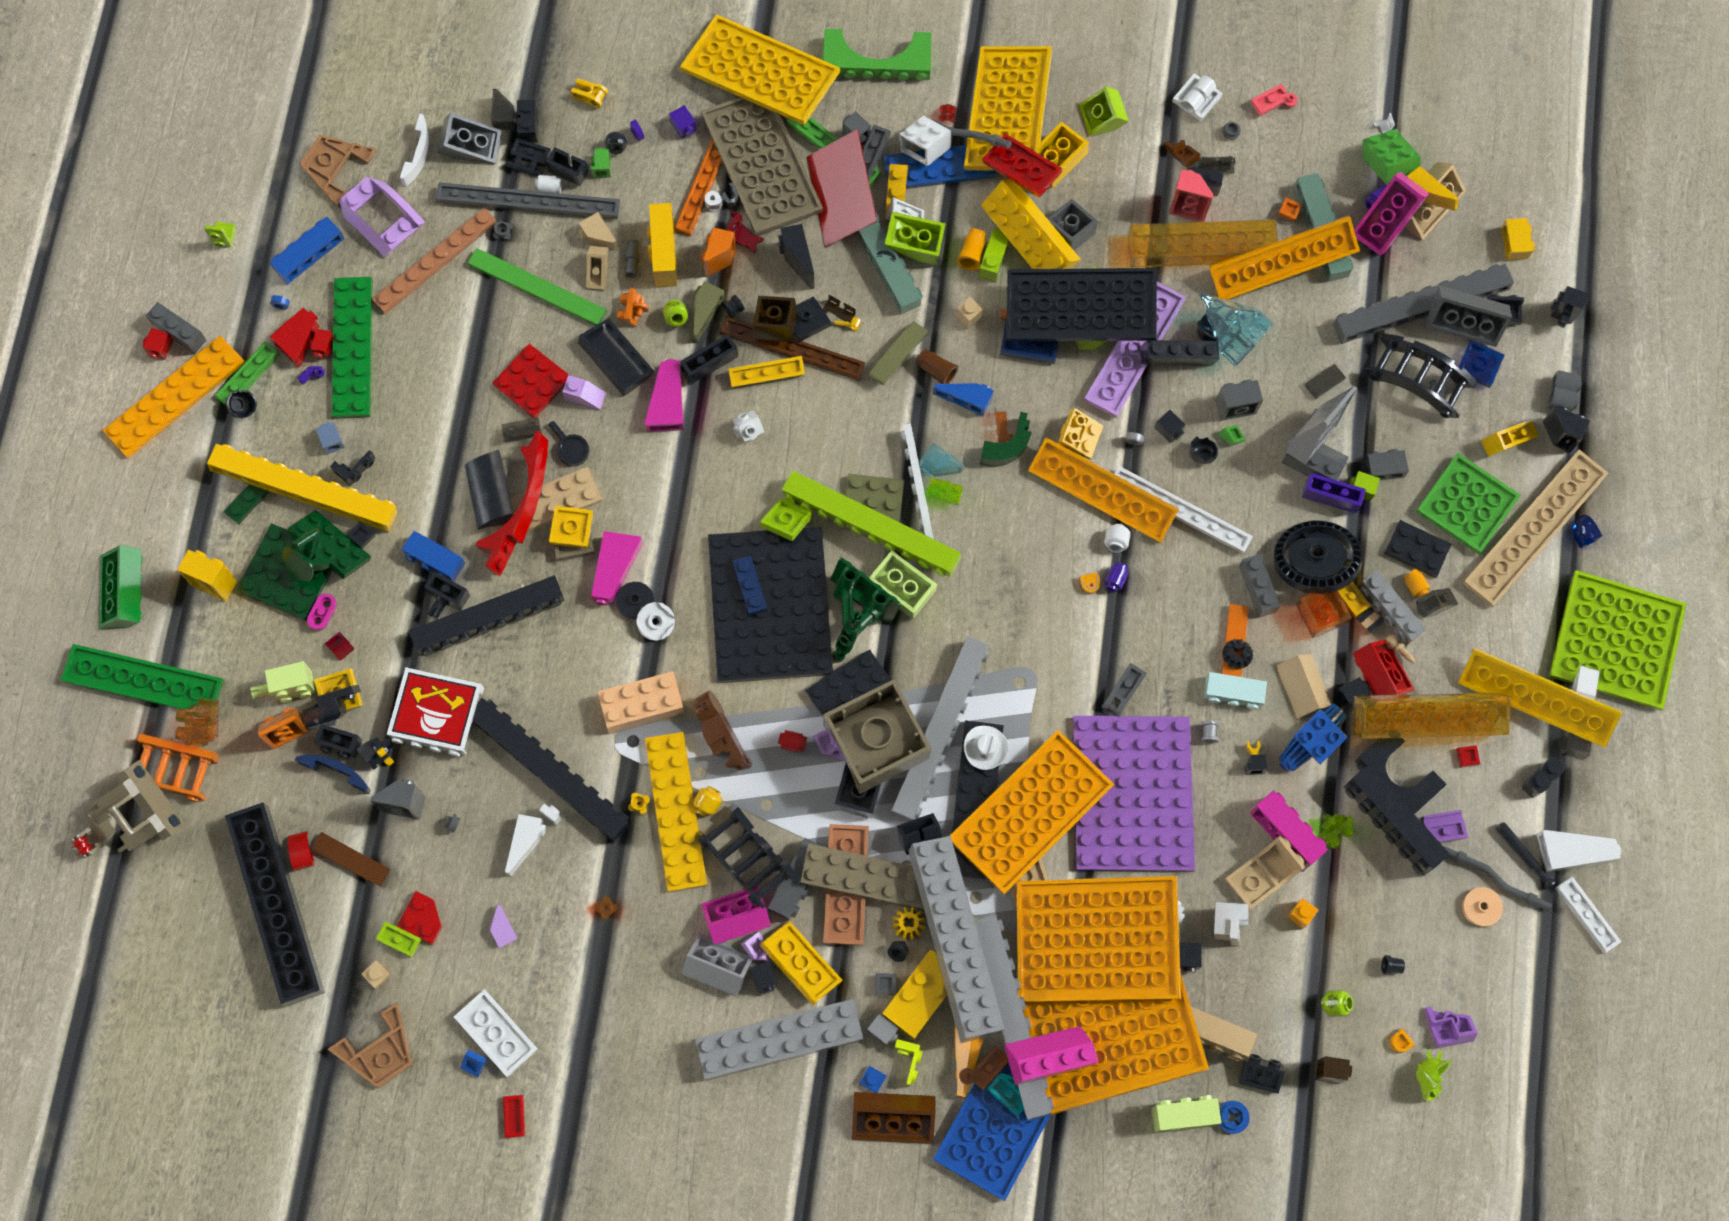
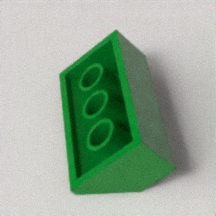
[99,545,142,629]

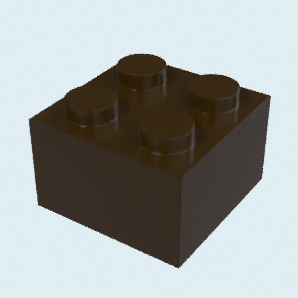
[753,296,797,341]

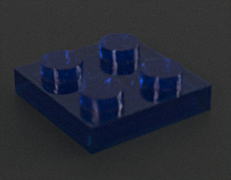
[1458,340,1505,388]

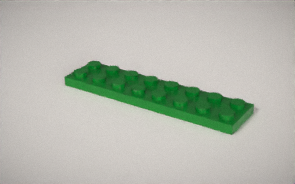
[332,277,373,419]
[61,644,224,717]

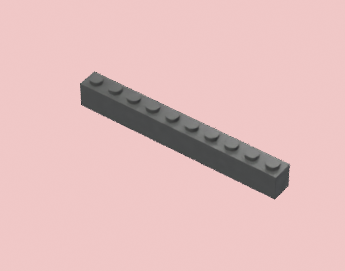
[1333,264,1514,344]

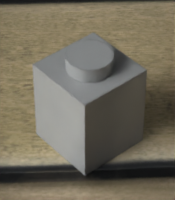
[867,1013,899,1046]

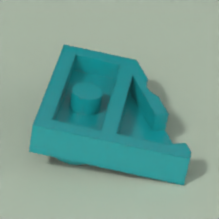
[986,1073,1024,1117]

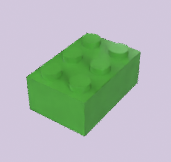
[1362,129,1421,185]

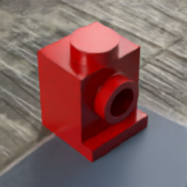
[310,328,333,359]

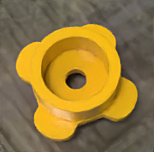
[628,793,650,814]

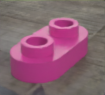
[307,594,337,631]

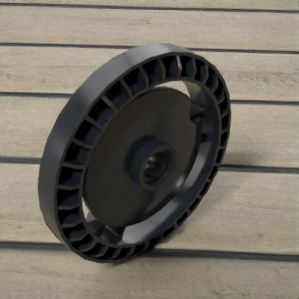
[1274,520,1362,594]

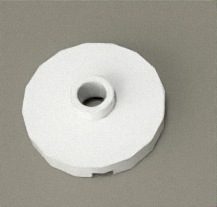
[636,602,675,641]

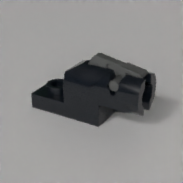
[302,685,361,729]

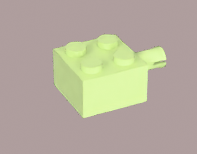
[251,661,316,703]

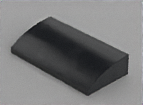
[578,318,654,396]
[465,450,514,530]

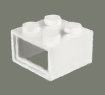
[900,116,951,166]

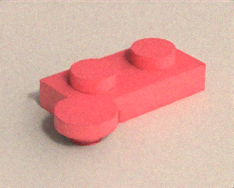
[1251,84,1298,116]

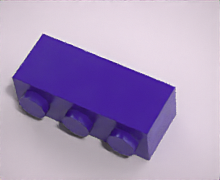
[1302,473,1366,513]

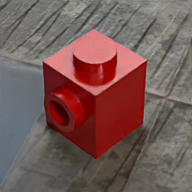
[143,328,174,360]

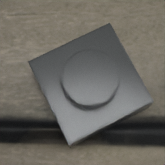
[876,973,896,995]

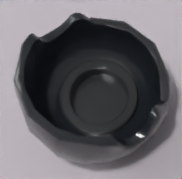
[225,390,257,418]
[1189,436,1218,464]

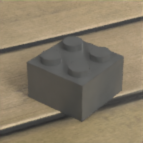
[1047,199,1098,251]
[1215,379,1263,421]

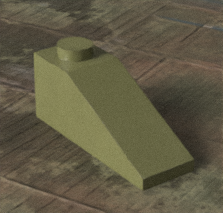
[694,281,725,343]

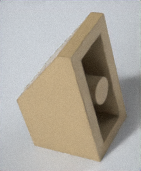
[578,212,618,250]
[586,246,609,290]

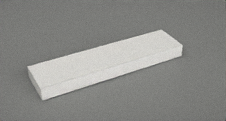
[1555,877,1621,954]

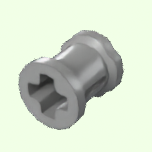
[1201,720,1219,743]

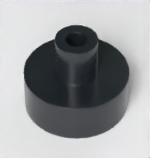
[887,941,909,962]

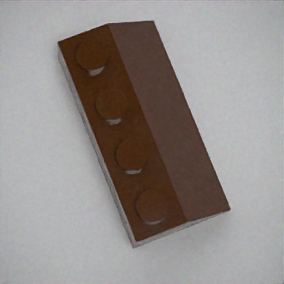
[852,1092,936,1144]

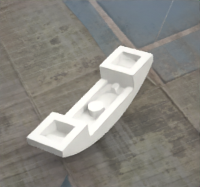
[400,114,429,187]

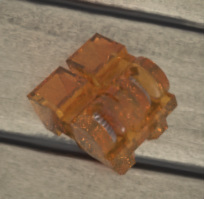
[175,699,219,747]

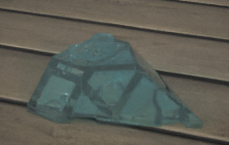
[1199,293,1274,367]

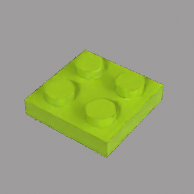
[760,498,813,541]

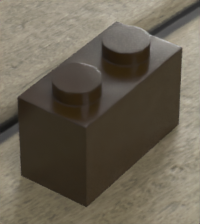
[1315,1056,1352,1084]

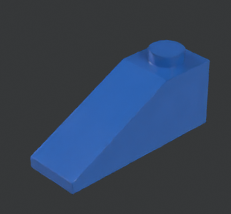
[933,383,994,416]

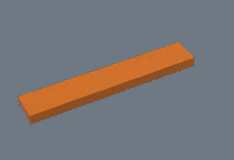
[674,140,723,236]

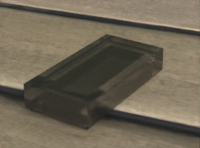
[1304,363,1346,399]

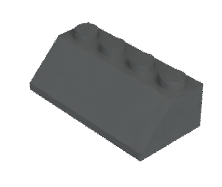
[1426,286,1512,347]

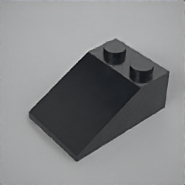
[778,224,815,289]

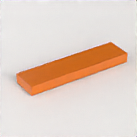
[1221,604,1249,677]

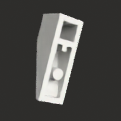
[505,814,546,876]

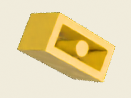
[1501,218,1535,260]

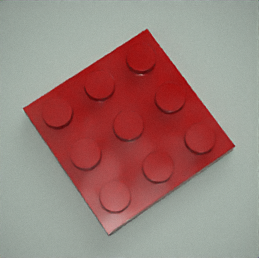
[492,343,570,419]

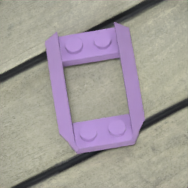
[340,177,425,258]

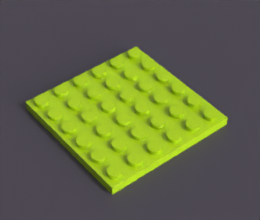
[1549,570,1687,711]

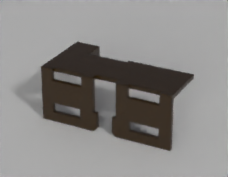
[823,295,856,322]

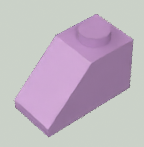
[563,375,606,410]

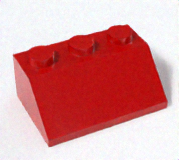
[1352,640,1415,705]

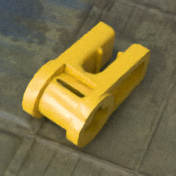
[570,78,608,108]

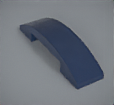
[295,755,371,794]

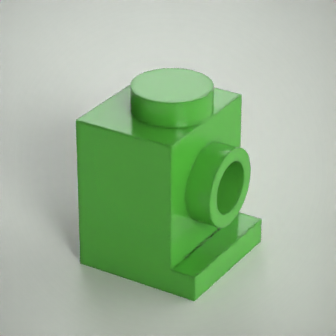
[591,148,611,178]

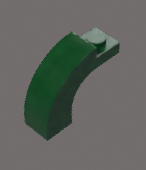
[980,412,1032,467]

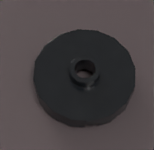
[616,581,655,620]

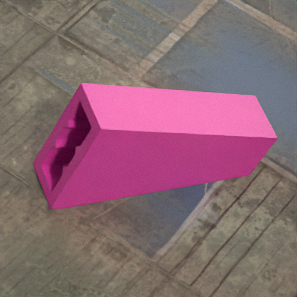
[645,359,684,432]
[591,531,643,606]

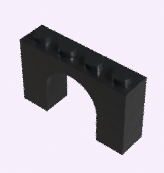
[1355,727,1447,814]

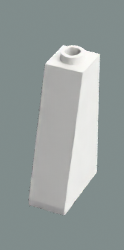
[1537,830,1621,873]

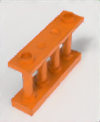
[137,734,220,802]

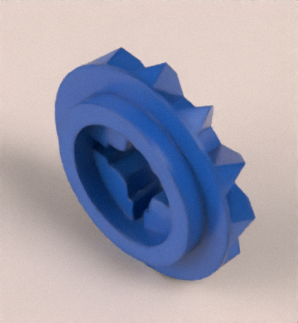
[1219,1101,1250,1134]

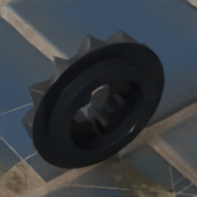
[1222,639,1253,669]

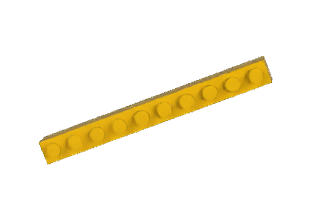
[207,444,397,532]

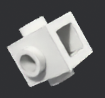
[733,410,765,442]

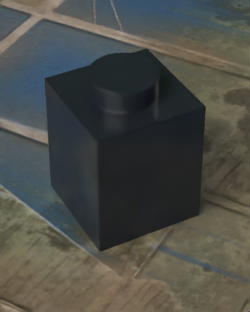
[1154,410,1186,443]
[1336,677,1370,708]
[750,962,777,995]

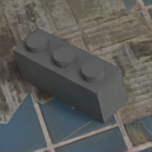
[146,302,207,354]
[1239,554,1280,618]

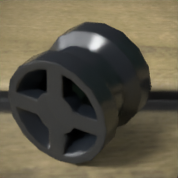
[722,295,745,318]

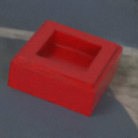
[1456,745,1481,768]

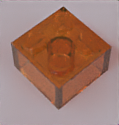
[1296,591,1352,638]

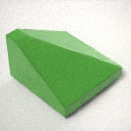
[1218,425,1246,445]

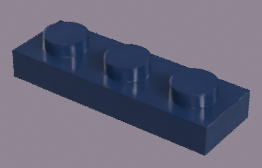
[733,556,767,615]

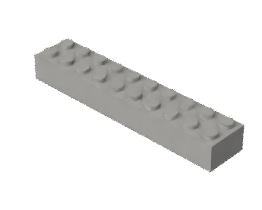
[908,836,1004,1043]

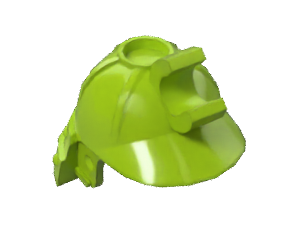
[1416,1049,1452,1102]

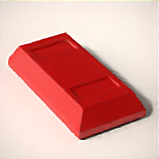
[503,1095,525,1138]

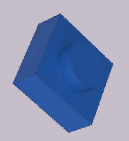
[460,1050,486,1078]
[859,1066,887,1093]

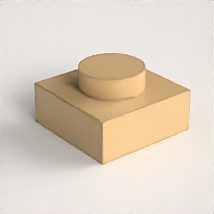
[362,960,391,989]

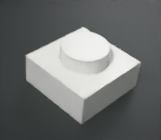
[539,804,562,826]

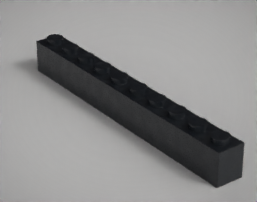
[472,697,630,843]

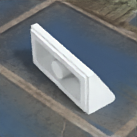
[887,197,924,220]

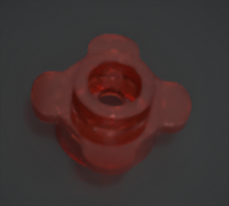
[939,104,957,122]

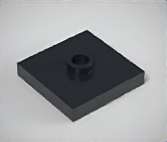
[793,296,832,342]

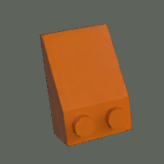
[258,708,309,750]

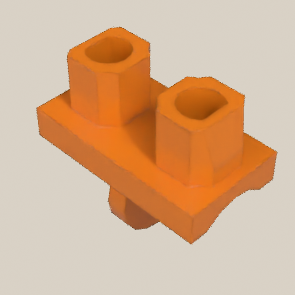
[617,288,649,327]

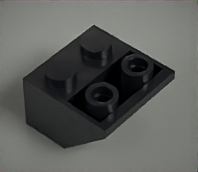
[1543,405,1590,453]

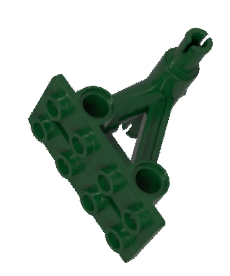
[830,557,901,662]

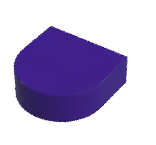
[630,119,645,141]

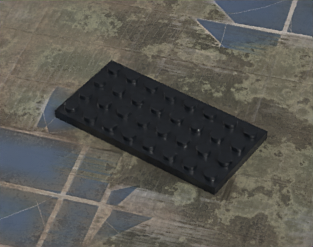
[1006,268,1157,342]

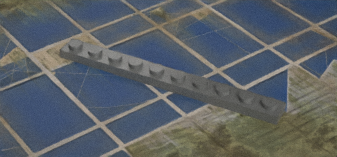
[436,182,620,219]

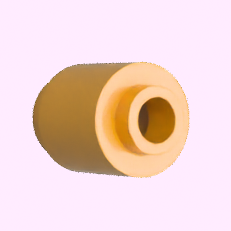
[1404,569,1431,599]

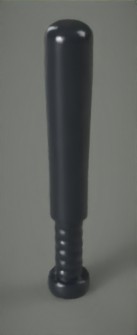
[1496,822,1556,889]

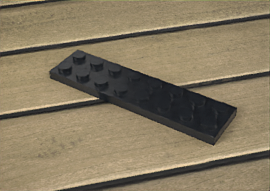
[952,720,1004,879]

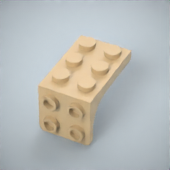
[1224,836,1305,911]

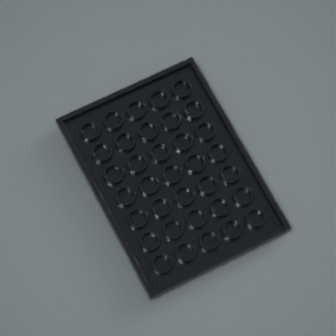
[708,527,833,683]

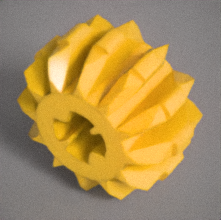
[892,907,925,941]

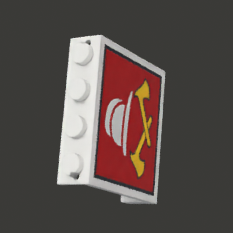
[387,668,484,757]

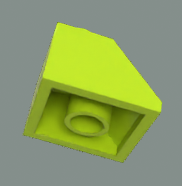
[1079,86,1129,136]

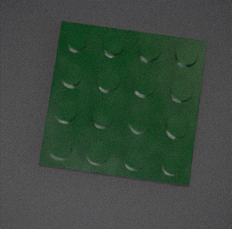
[236,523,333,621]

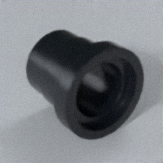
[1381,955,1405,975]

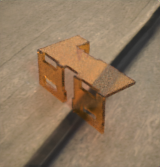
[994,408,1013,442]

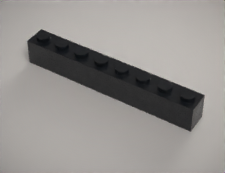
[409,575,565,656]

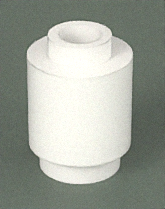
[534,175,562,193]

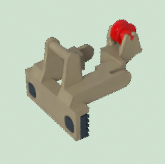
[70,760,186,859]

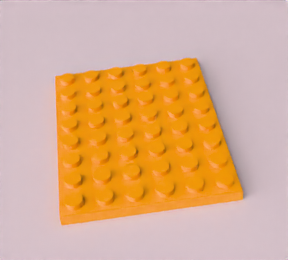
[1017,876,1181,1002]
[1023,971,1209,1115]

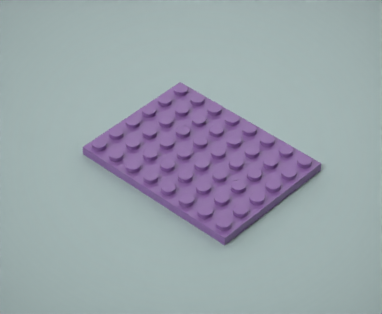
[1073,716,1195,872]

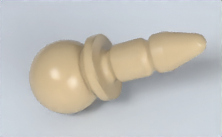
[1386,635,1415,663]

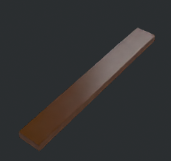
[720,316,865,381]

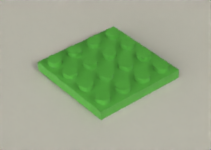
[1416,453,1521,554]

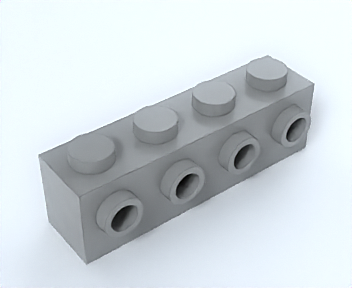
[1357,570,1426,646]

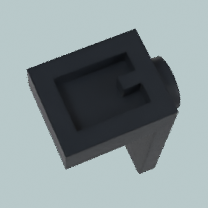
[330,450,375,486]

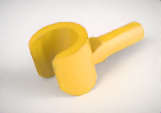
[834,317,861,331]

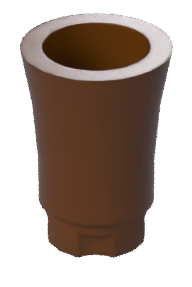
[916,349,959,384]

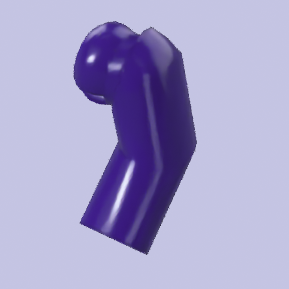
[297,366,325,385]

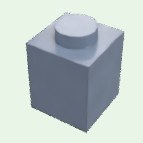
[316,422,345,455]

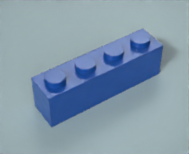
[270,217,344,285]

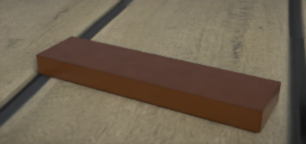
[311,832,390,887]

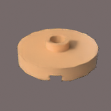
[1462,887,1503,927]

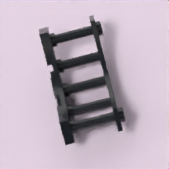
[1364,333,1477,419]
[696,803,800,909]

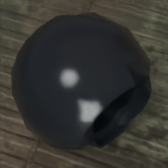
[604,131,627,155]

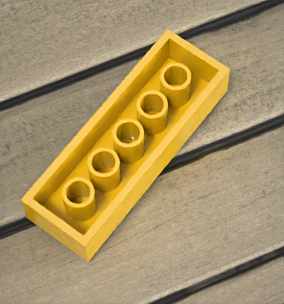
[981,179,1081,269]

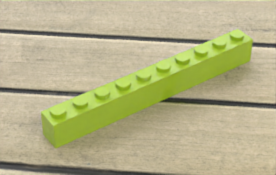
[782,471,961,578]

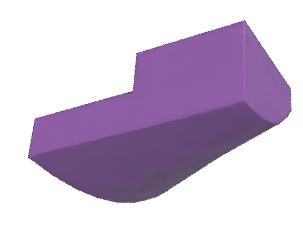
[1425,1007,1478,1048]

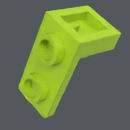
[204,221,236,248]

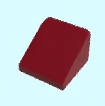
[325,632,354,661]

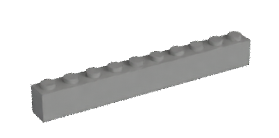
[891,636,990,822]
[974,915,1054,1121]

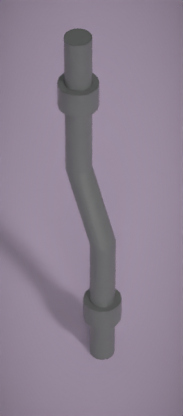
[934,120,1011,148]
[1444,846,1552,911]

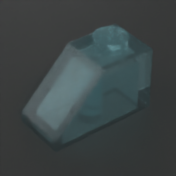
[919,443,964,477]

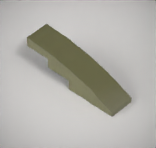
[869,321,928,386]

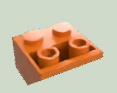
[701,227,736,277]

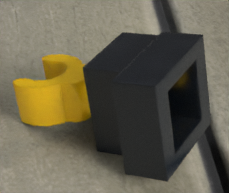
[1244,741,1267,775]

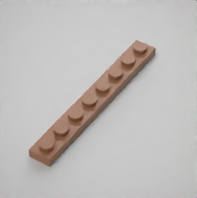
[372,208,497,314]

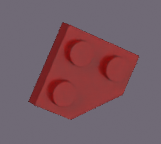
[396,891,442,945]

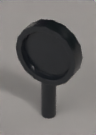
[548,421,590,467]

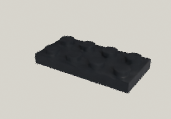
[805,649,891,717]

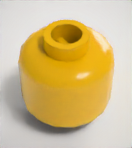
[693,786,722,816]

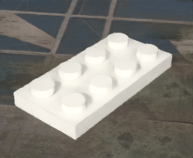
[454,989,538,1078]

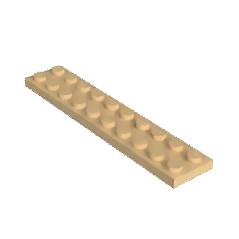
[1463,450,1609,608]

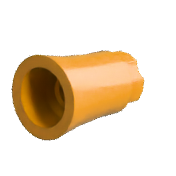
[956,228,986,271]

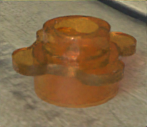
[594,895,618,920]

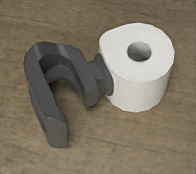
[705,183,739,212]

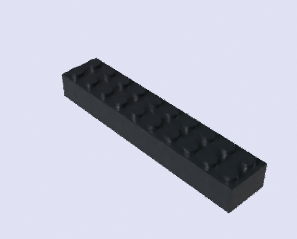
[225,802,325,1007]

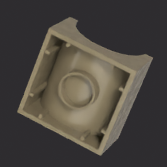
[823,679,931,794]

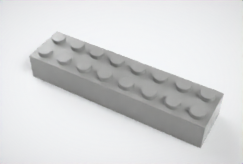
[695,999,863,1081]

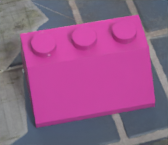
[701,885,771,945]

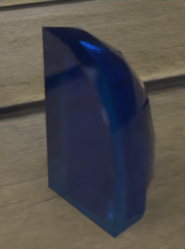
[1573,514,1603,549]

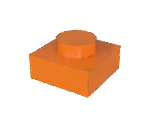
[1278,198,1302,222]

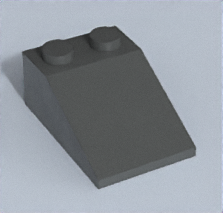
[437,113,502,164]

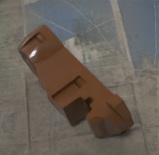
[692,690,752,771]

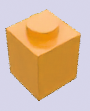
[1287,898,1318,929]

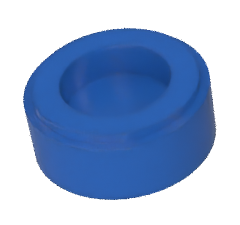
[270,295,290,310]

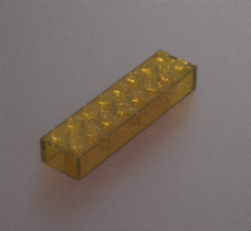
[1128,219,1278,267]
[1353,693,1511,739]

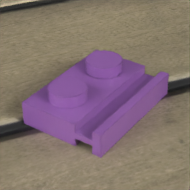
[1421,810,1468,843]

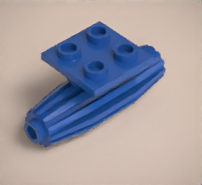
[1279,704,1347,772]

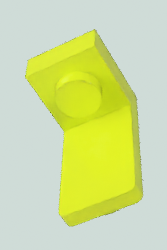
[894,1039,923,1087]

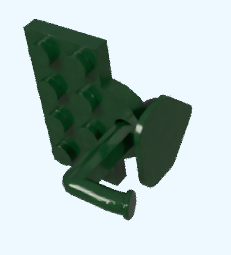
[282,510,371,581]

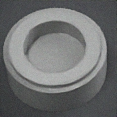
[1125,432,1144,445]

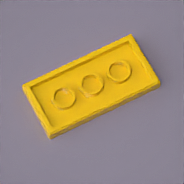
[760,921,842,1005]

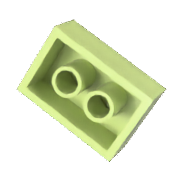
[869,550,937,619]
[1151,1095,1221,1133]

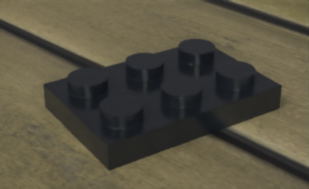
[1384,520,1452,578]

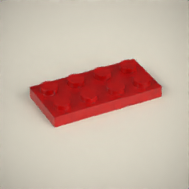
[982,134,1062,198]

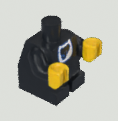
[357,737,394,770]

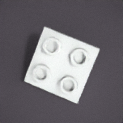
[1172,73,1223,121]

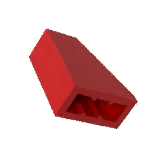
[270,307,320,368]

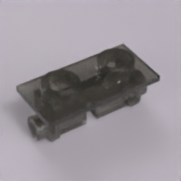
[1197,156,1236,174]
[501,417,542,442]

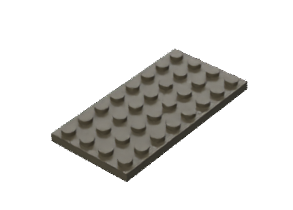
[701,97,823,236]

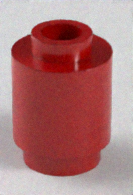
[778,730,808,753]

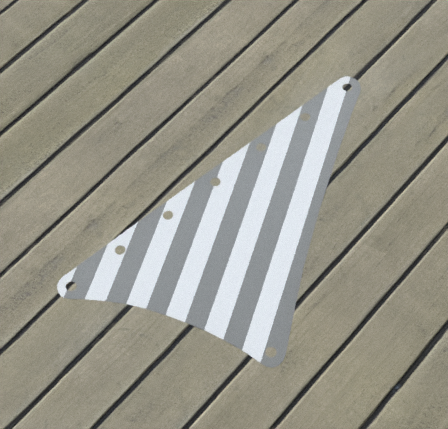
[615,667,1038,933]

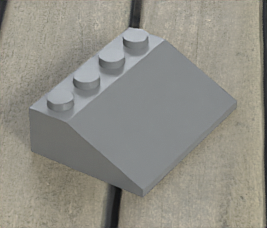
[1286,386,1357,464]

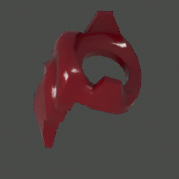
[726,211,764,253]

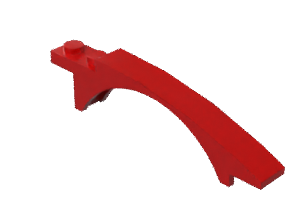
[475,431,549,576]

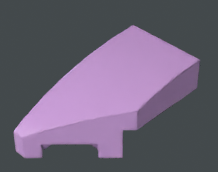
[812,730,845,761]
[490,904,517,948]
[741,932,774,963]

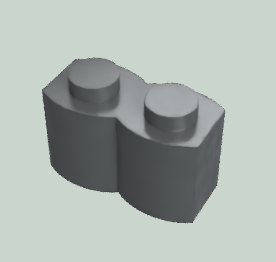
[1547,370,1582,412]

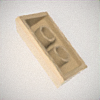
[1276,654,1332,719]

